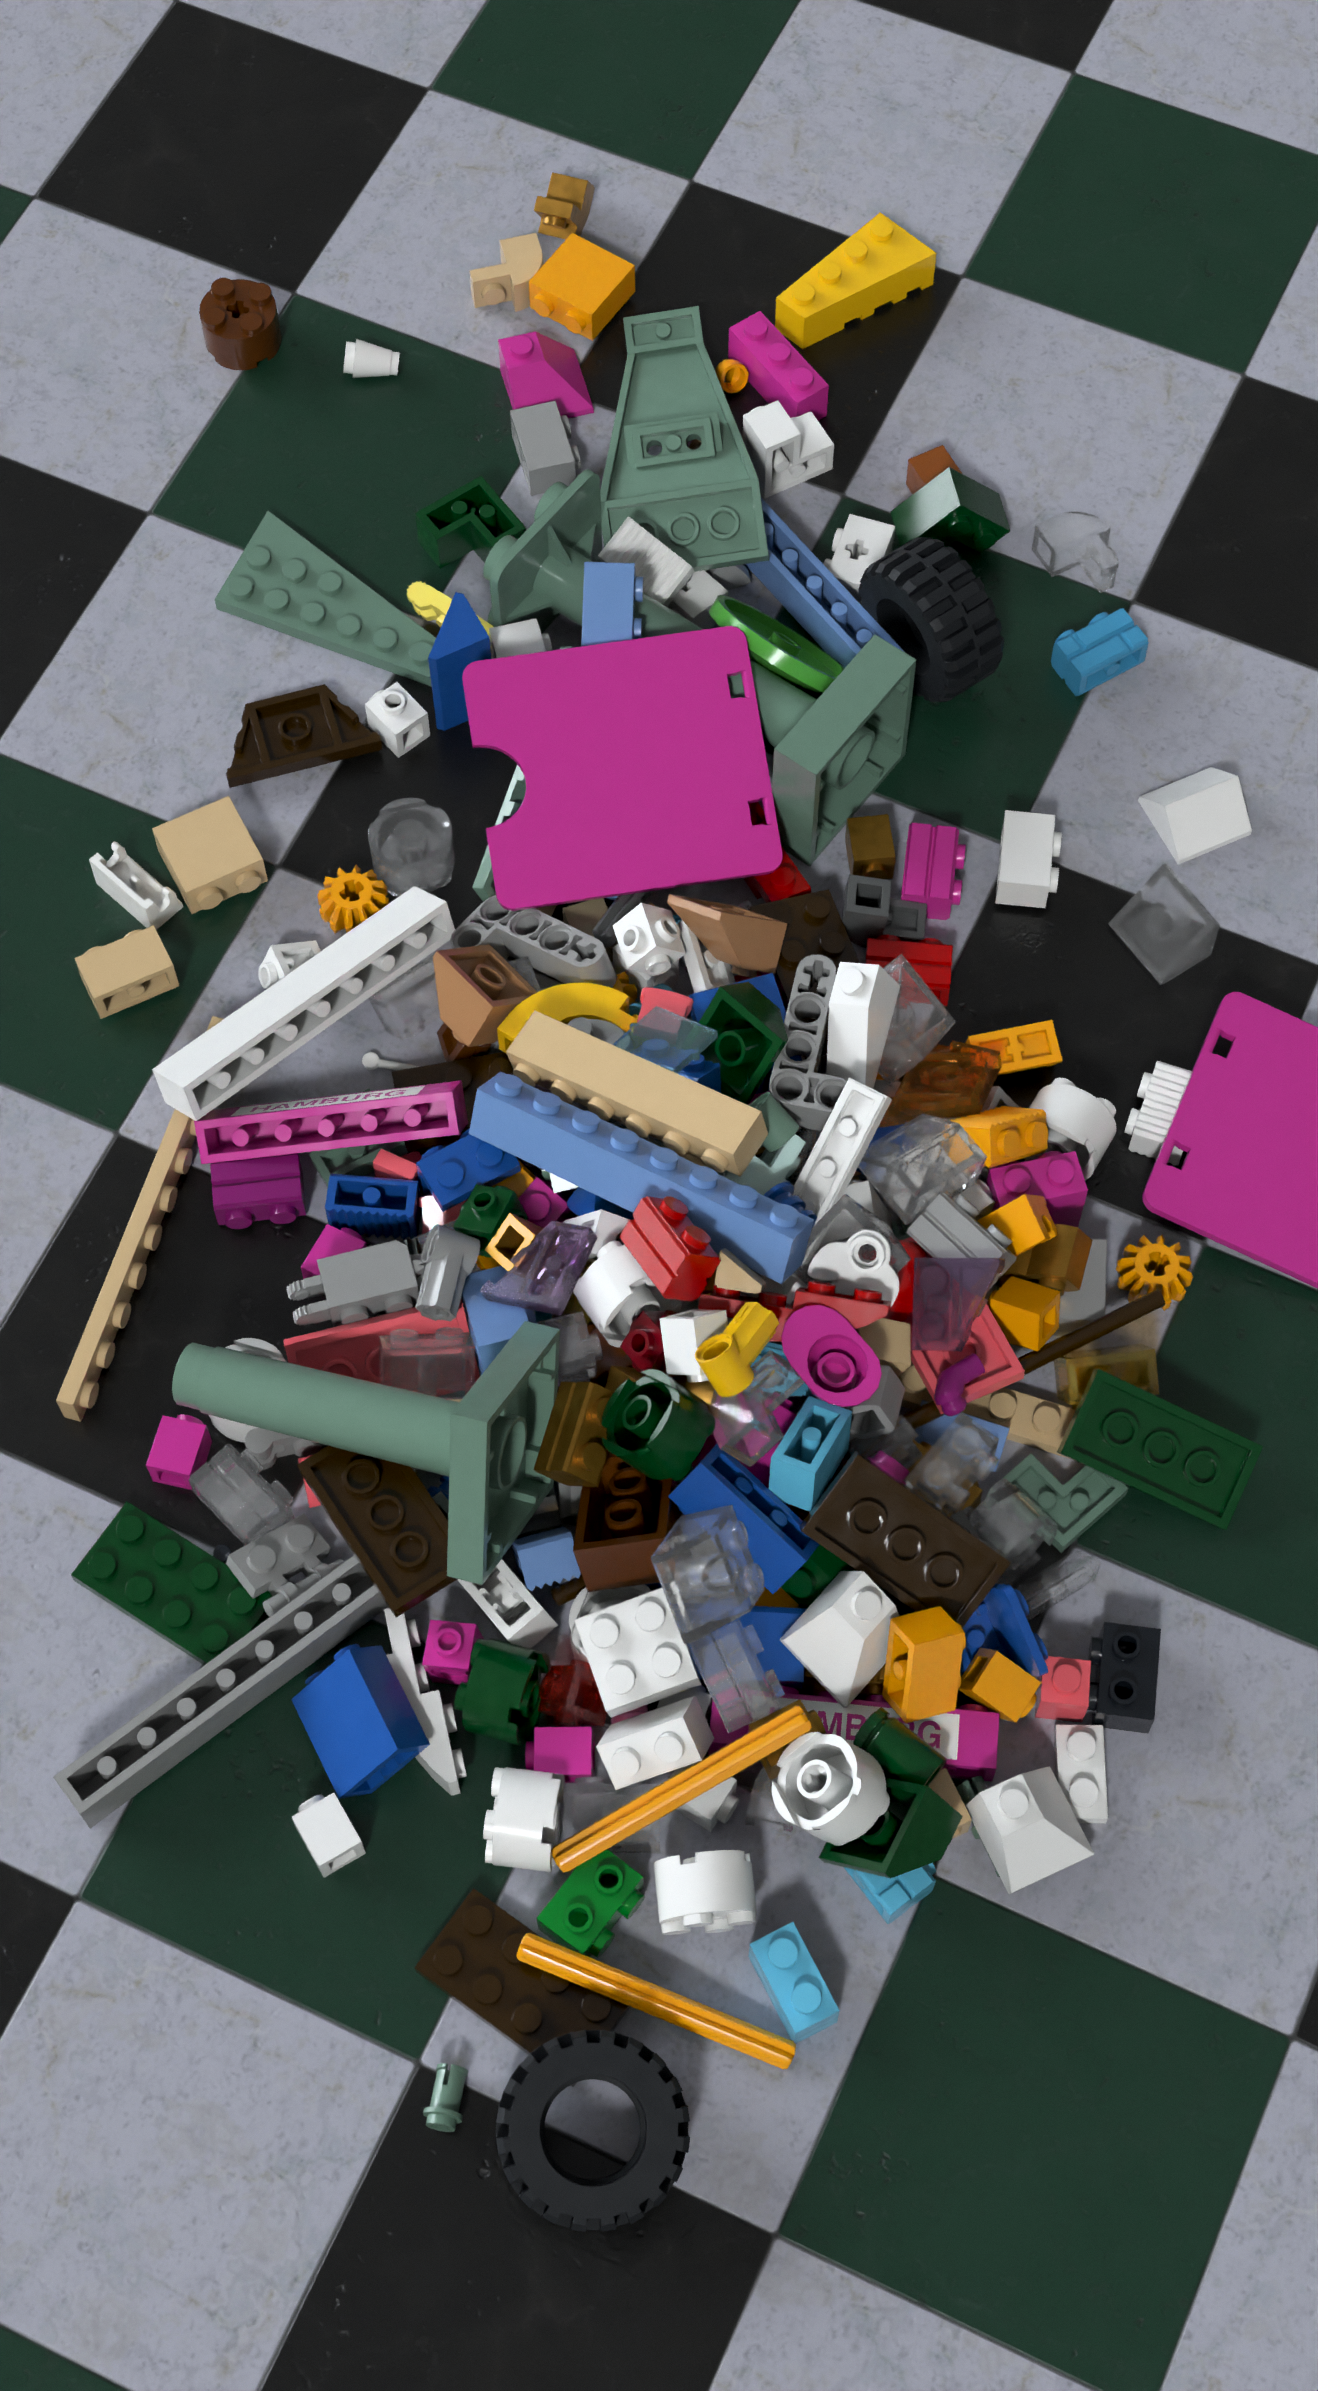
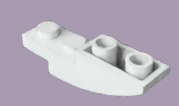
[384,1608,467,1796]

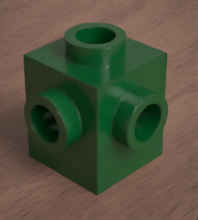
[453,1184,529,1258]

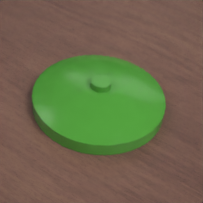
[709,595,845,694]

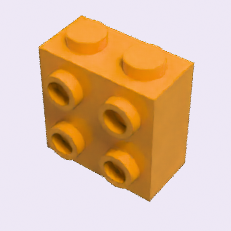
[528,233,635,341]

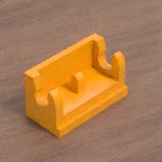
[962,1020,1063,1082]
[977,1194,1058,1256]

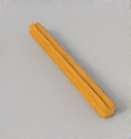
[551,1705,812,1872]
[517,1933,796,2069]

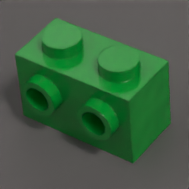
[536,1849,645,1958]

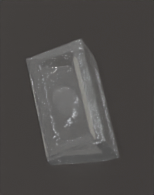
[1013,1551,1101,1621]

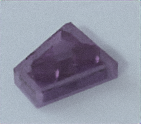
[480,1221,598,1316]

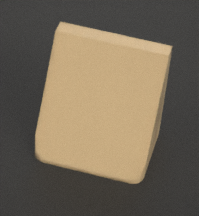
[714,1248,766,1294]

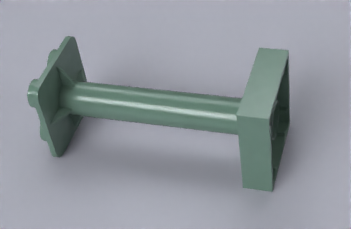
[483,469,916,867]

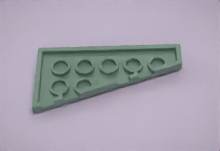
[215,511,436,687]

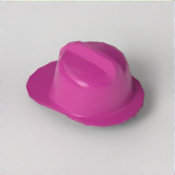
[781,1305,882,1407]

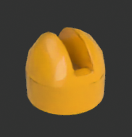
[715,359,748,393]

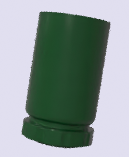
[853,1707,947,1787]

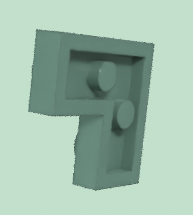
[997,1453,1129,1553]

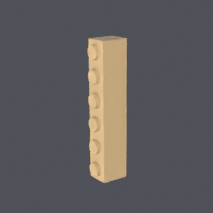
[506,1010,768,1177]

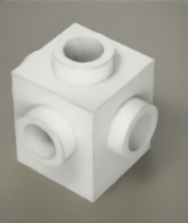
[613,903,686,976]

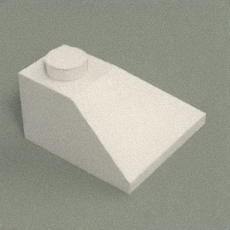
[780,1571,899,1708]
[965,1766,1094,1895]

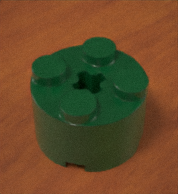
[601,1369,716,1481]
[454,1638,551,1746]

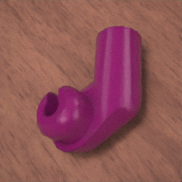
[934,1353,985,1417]

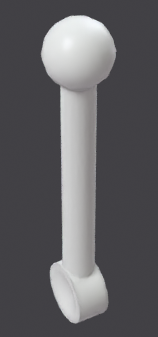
[362,1052,420,1071]

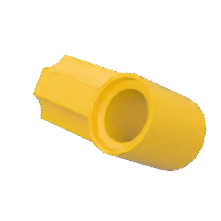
[695,1302,779,1397]

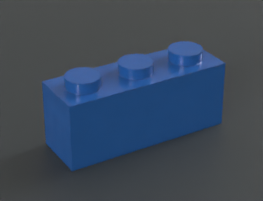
[668,1442,819,1594]

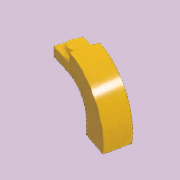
[497,983,650,1054]

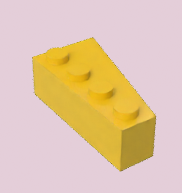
[775,212,937,349]

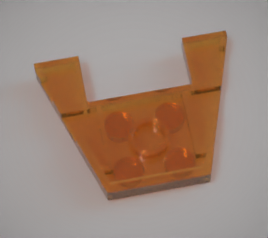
[878,1026,1002,1128]

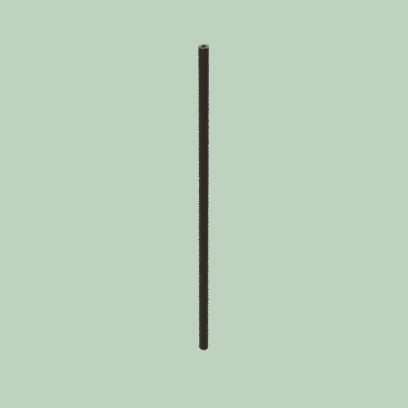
[550,1289,1165,1607]

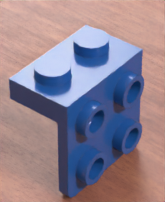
[416,1128,521,1212]
[960,1583,1048,1677]

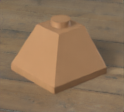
[667,894,787,978]
[433,944,537,1047]

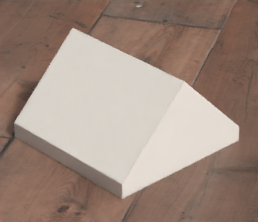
[1138,767,1252,865]

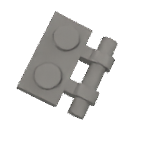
[226,1513,344,1617]

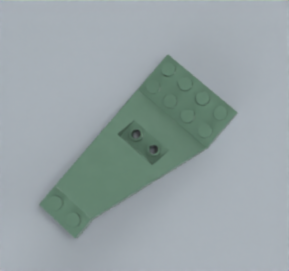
[600,306,769,572]

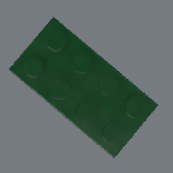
[1057,1369,1263,1530]
[71,1501,273,1665]

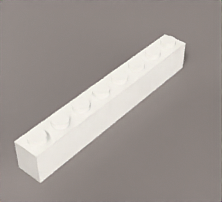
[152,886,455,1121]

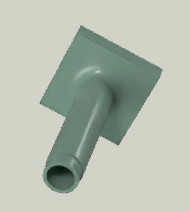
[172,1321,560,1585]

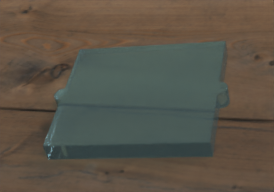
[612,1006,718,1074]

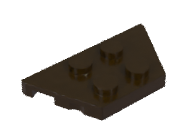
[226,684,383,788]

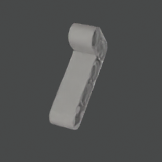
[450,895,617,988]
[769,955,847,1131]

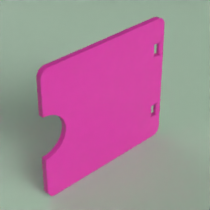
[462,626,783,911]
[1142,992,1318,1288]

